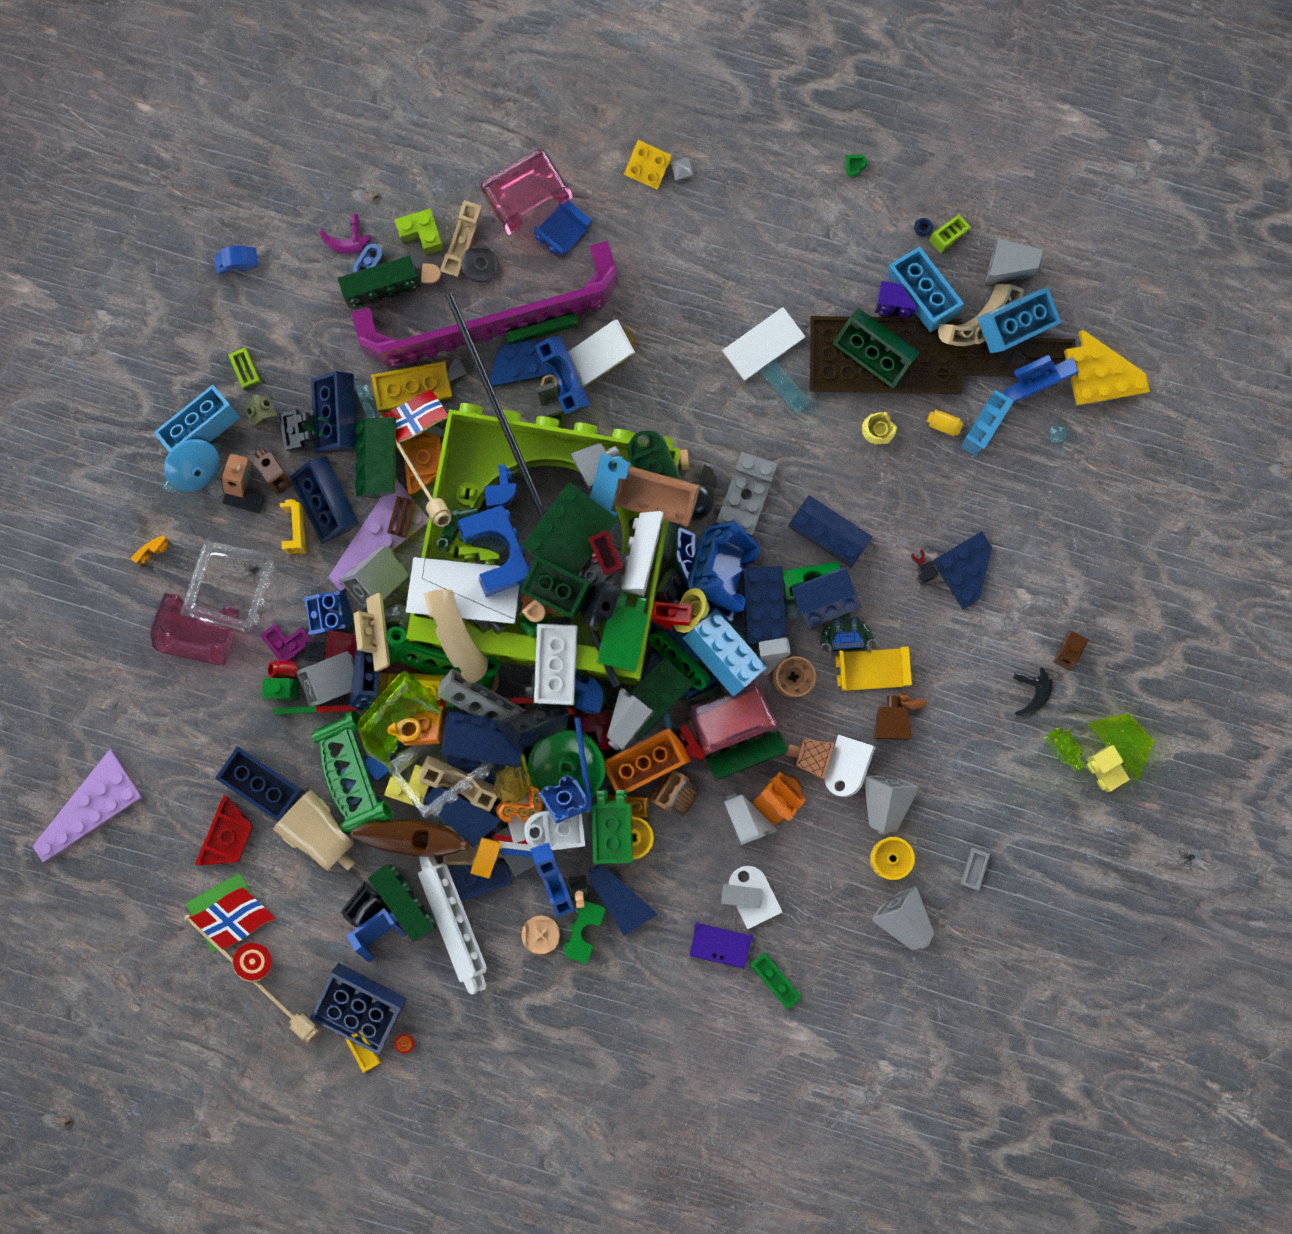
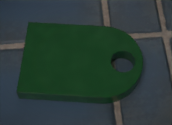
[628,430,681,480]

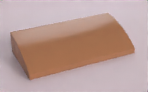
[614,466,700,526]

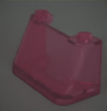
[481,149,573,235]
[150,593,239,666]
[687,682,778,755]

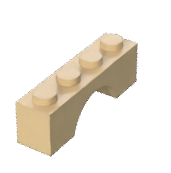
[418,755,498,812]

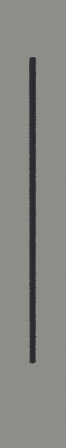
[445,293,620,687]

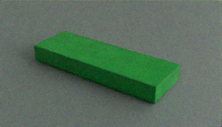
[749,952,802,1010]

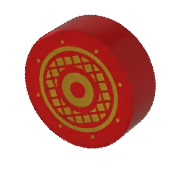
[394,1034,415,1054]

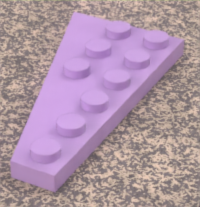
[329,478,429,591]
[33,749,143,862]

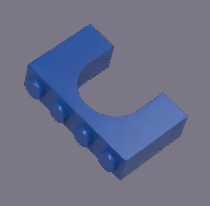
[457,505,531,597]

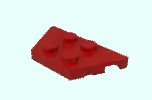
[195,795,253,866]

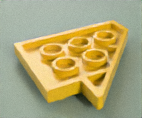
[1064,330,1150,406]

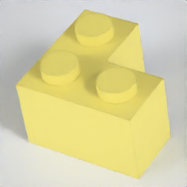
[1086,745,1130,792]
[384,765,431,809]

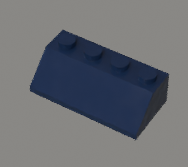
[311,371,357,453]
[290,456,359,544]
[788,495,873,568]
[442,711,523,768]

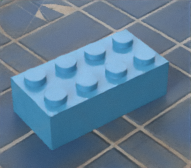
[887,246,964,333]
[977,287,1061,353]
[154,385,241,452]
[683,609,767,697]

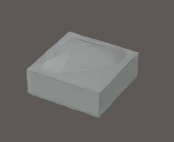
[670,157,693,182]

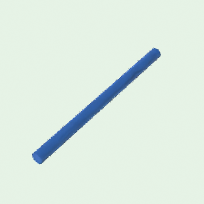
[574,717,592,807]

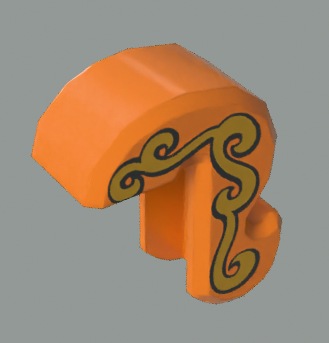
[496,785,544,823]

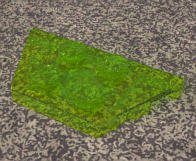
[1087,713,1155,781]

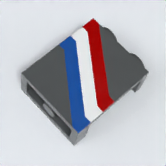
[491,826,535,878]

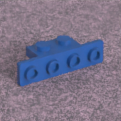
[1003,355,1079,404]

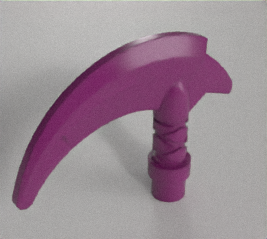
[319,214,371,254]

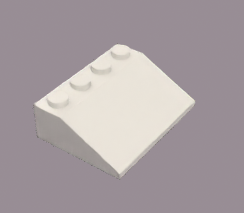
[619,511,663,597]

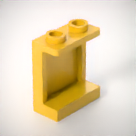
[280,499,307,555]

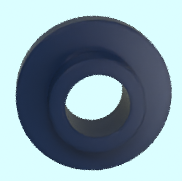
[914,218,933,237]

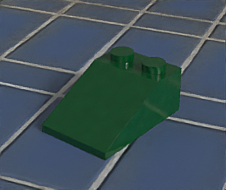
[519,556,593,619]

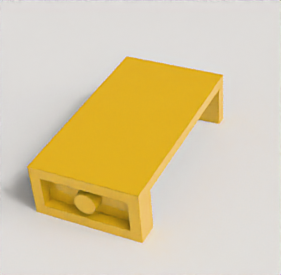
[835,646,912,691]

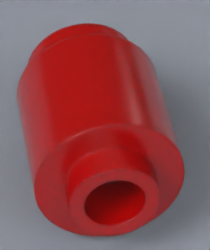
[268,660,298,679]

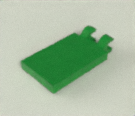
[596,593,648,672]
[592,790,633,864]

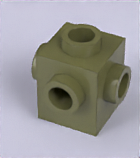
[244,395,277,427]

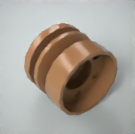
[772,656,816,698]

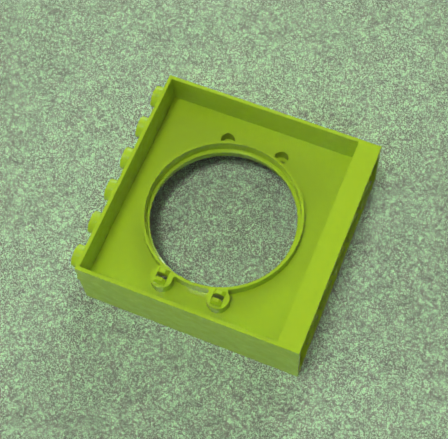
[406,403,680,686]

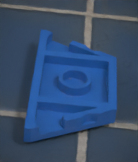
[489,339,555,387]

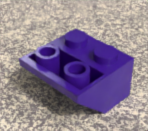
[875,281,916,319]

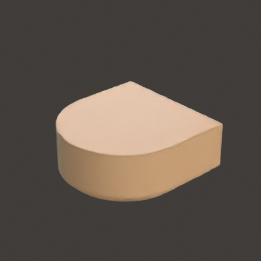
[421,263,441,284]
[680,449,689,470]
[521,599,545,622]

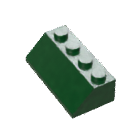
[833,308,920,388]
[355,417,396,498]
[706,729,788,781]

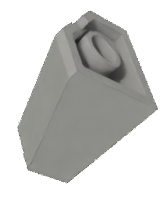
[607,688,653,751]
[864,775,919,835]
[723,793,777,846]
[872,886,934,950]

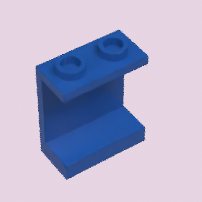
[533,196,592,258]
[346,908,407,963]

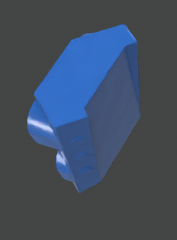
[538,776,592,824]

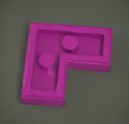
[260,624,313,661]

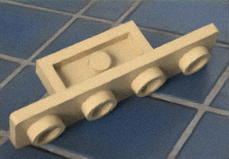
[354,593,390,671]

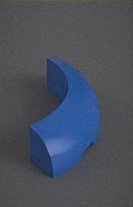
[674,527,734,623]

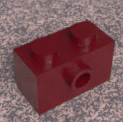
[589,530,624,575]

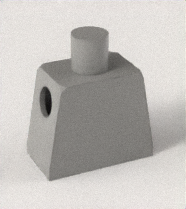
[571,443,621,489]

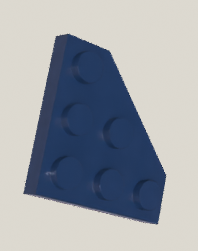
[933,531,992,610]

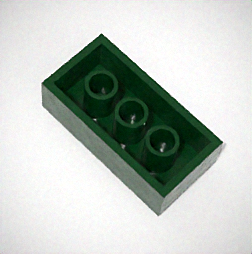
[338,255,421,309]
[610,657,693,742]
[368,864,436,942]

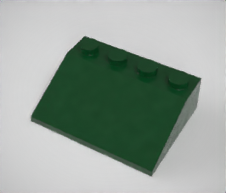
[522,482,619,575]

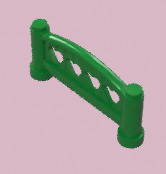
[386,627,500,690]
[311,710,392,834]

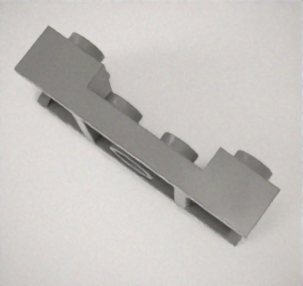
[716,452,777,537]

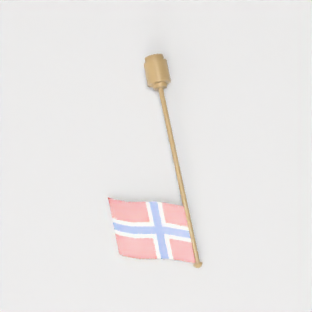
[377,390,451,527]
[184,887,318,1043]

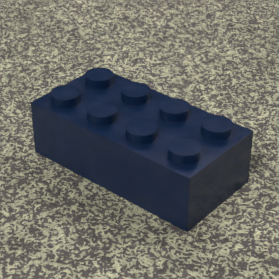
[742,566,786,647]
[215,746,304,822]

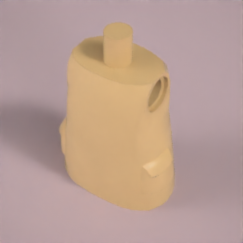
[273,790,356,871]

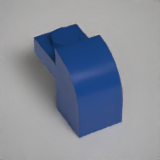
[214,246,258,274]
[485,465,517,509]
[575,677,603,714]

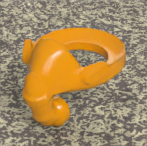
[387,718,422,743]

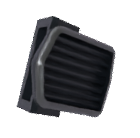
[341,881,391,928]

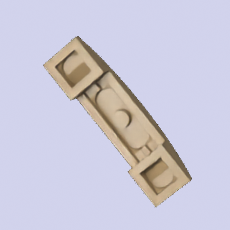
[440,200,482,277]

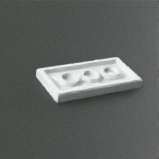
[722,307,805,382]
[568,320,635,388]
[534,623,577,705]

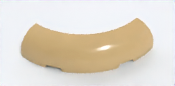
[938,284,1024,346]
[423,589,488,684]

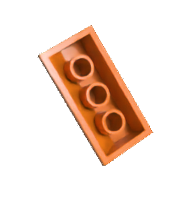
[605,728,691,793]

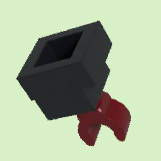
[911,549,939,585]

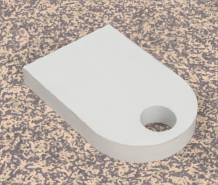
[824,735,876,797]
[524,811,585,850]
[728,866,782,929]

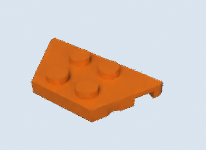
[402,431,442,496]

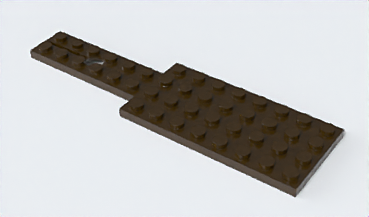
[809,316,1076,394]

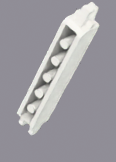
[418,857,487,995]

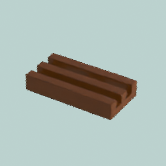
[387,496,416,538]

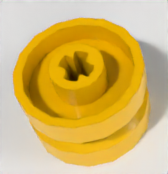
[632,816,654,860]
[870,837,915,880]

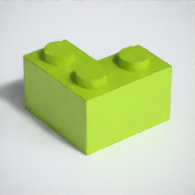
[394,209,444,255]

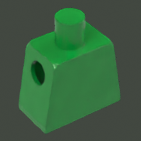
[262,678,299,701]

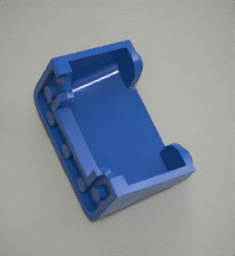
[688,521,760,612]

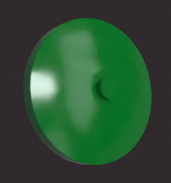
[528,729,606,798]

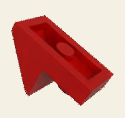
[651,601,693,631]
[678,724,705,761]

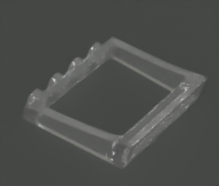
[179,540,276,632]
[386,722,494,818]

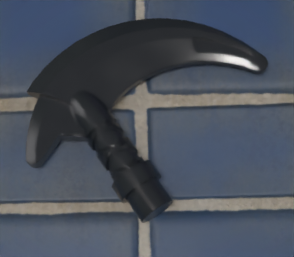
[1013,667,1052,715]

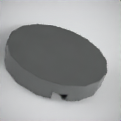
[461,245,499,283]

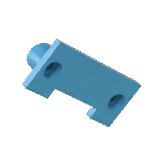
[590,453,631,530]

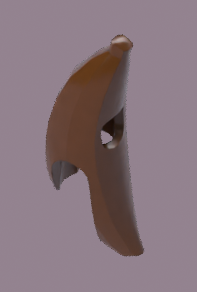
[351,819,469,857]

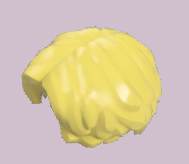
[862,412,897,445]

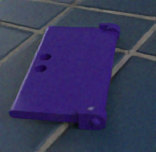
[689,922,753,969]

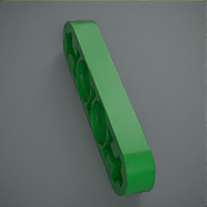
[506,314,579,344]
[649,630,710,690]

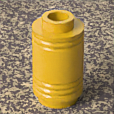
[926,409,963,436]

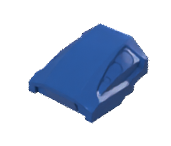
[303,590,352,635]

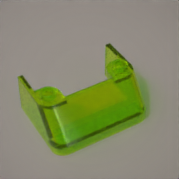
[357,671,440,768]

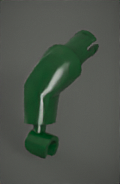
[436,506,479,552]

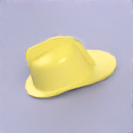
[673,588,709,633]

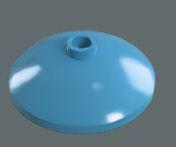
[164,439,220,492]

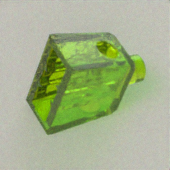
[1043,727,1085,771]

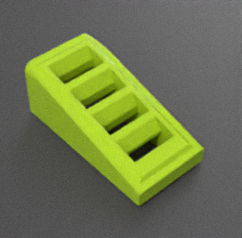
[929,214,971,253]

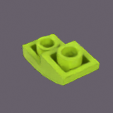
[459,546,501,565]

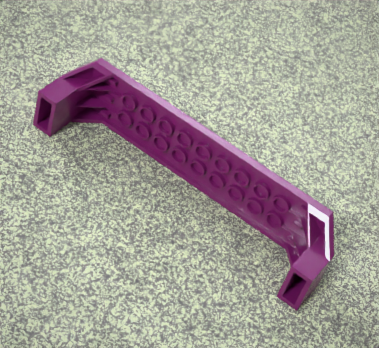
[351,241,618,367]

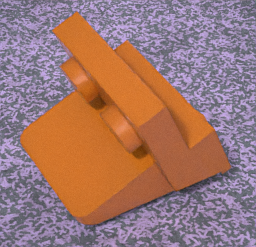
[753,771,806,825]

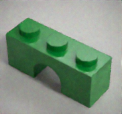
[782,562,840,600]
[563,900,606,964]

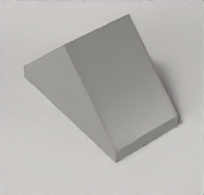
[759,638,791,675]

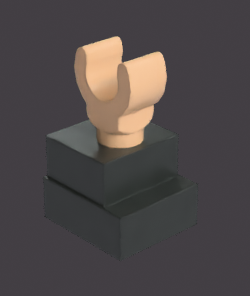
[569,875,588,908]

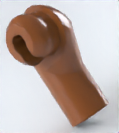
[898,693,927,711]

